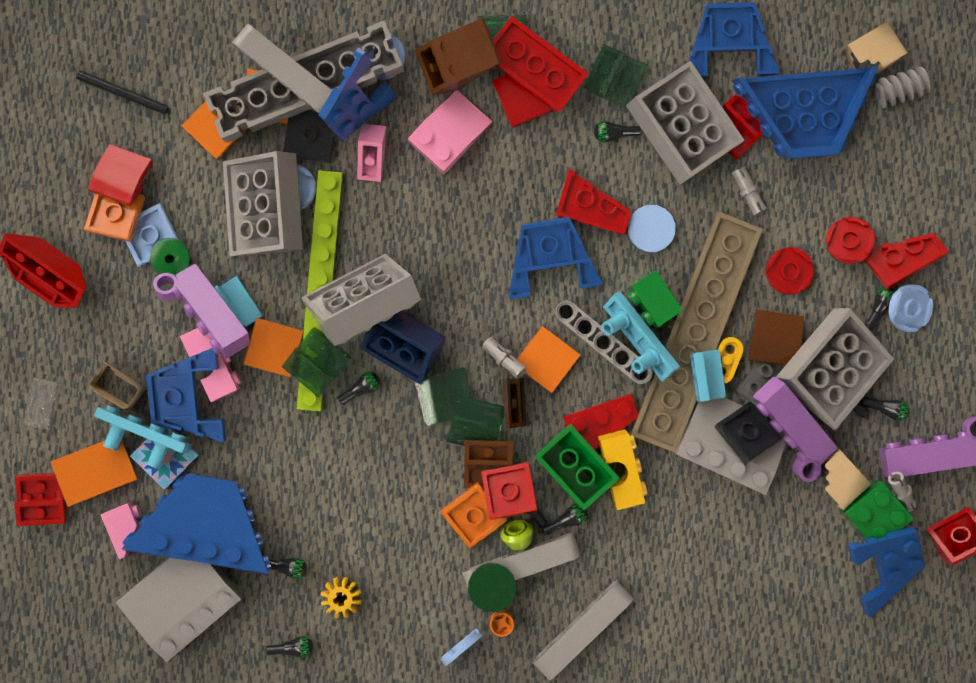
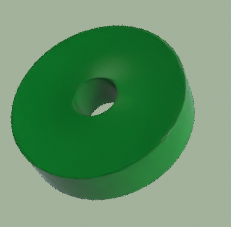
[150,238,189,277]

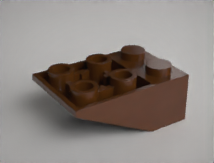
[415,18,501,95]

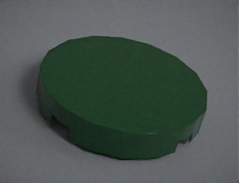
[468,563,516,612]

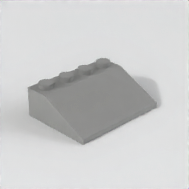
[626,61,744,185]
[223,151,303,257]
[301,254,421,346]
[776,308,894,430]
[674,397,786,495]
[116,558,241,662]

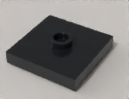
[283,110,335,163]
[714,402,782,465]

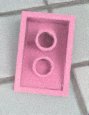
[408,90,492,175]

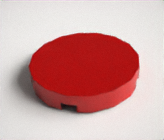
[826,217,875,265]
[766,247,814,295]

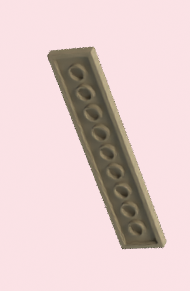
[630,211,763,453]

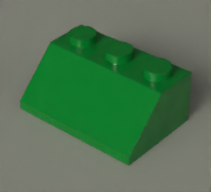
[534,424,620,511]

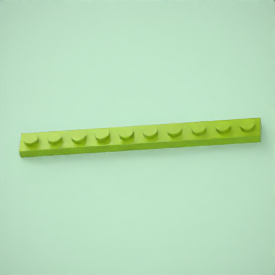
[297,170,343,411]

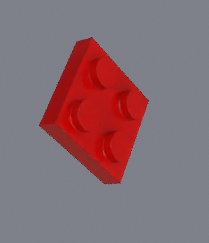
[481,462,538,520]

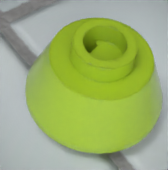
[501,520,533,551]

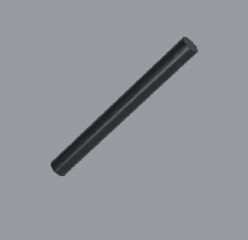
[76,70,169,115]

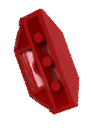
[0,233,86,308]

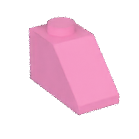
[357,124,386,182]
[101,501,143,559]

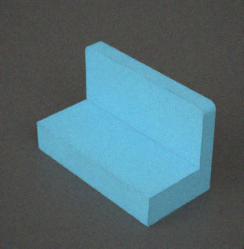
[214,276,263,328]
[690,350,726,402]

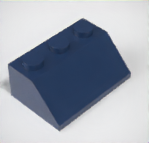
[361,311,446,385]

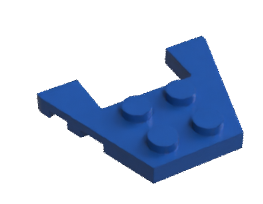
[689,2,780,78]
[318,47,397,141]
[509,217,602,299]
[146,348,226,442]
[848,527,925,618]

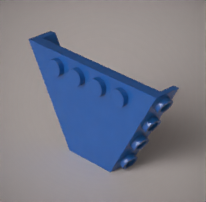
[732,66,878,160]
[121,474,271,575]

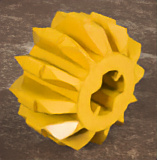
[321,577,362,618]

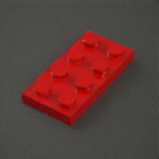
[493,15,589,114]

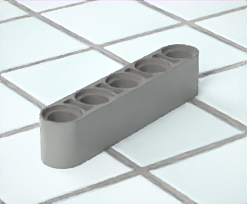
[232,24,332,113]
[554,301,652,384]
[462,533,581,588]
[532,580,634,681]

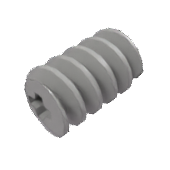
[875,67,931,109]

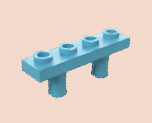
[601,291,680,382]
[94,405,192,469]

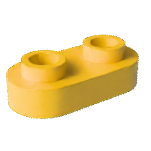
[717,337,743,383]

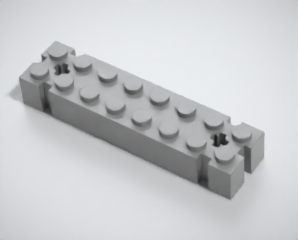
[203,20,404,143]

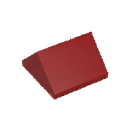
[926,507,976,566]

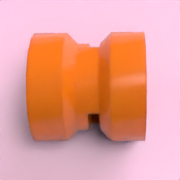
[490,609,514,637]

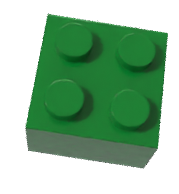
[627,270,683,328]
[839,480,914,542]

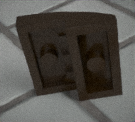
[502,378,527,429]

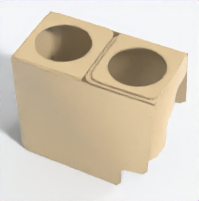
[843,22,907,74]
[89,362,147,409]
[820,449,871,510]

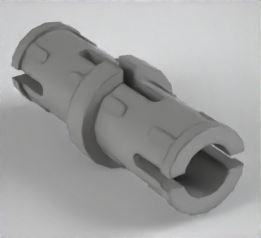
[731,166,767,215]
[482,337,527,378]
[888,472,916,512]

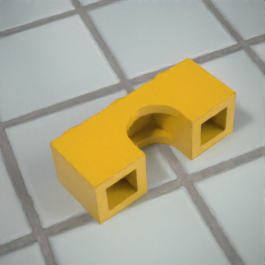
[597,430,647,510]

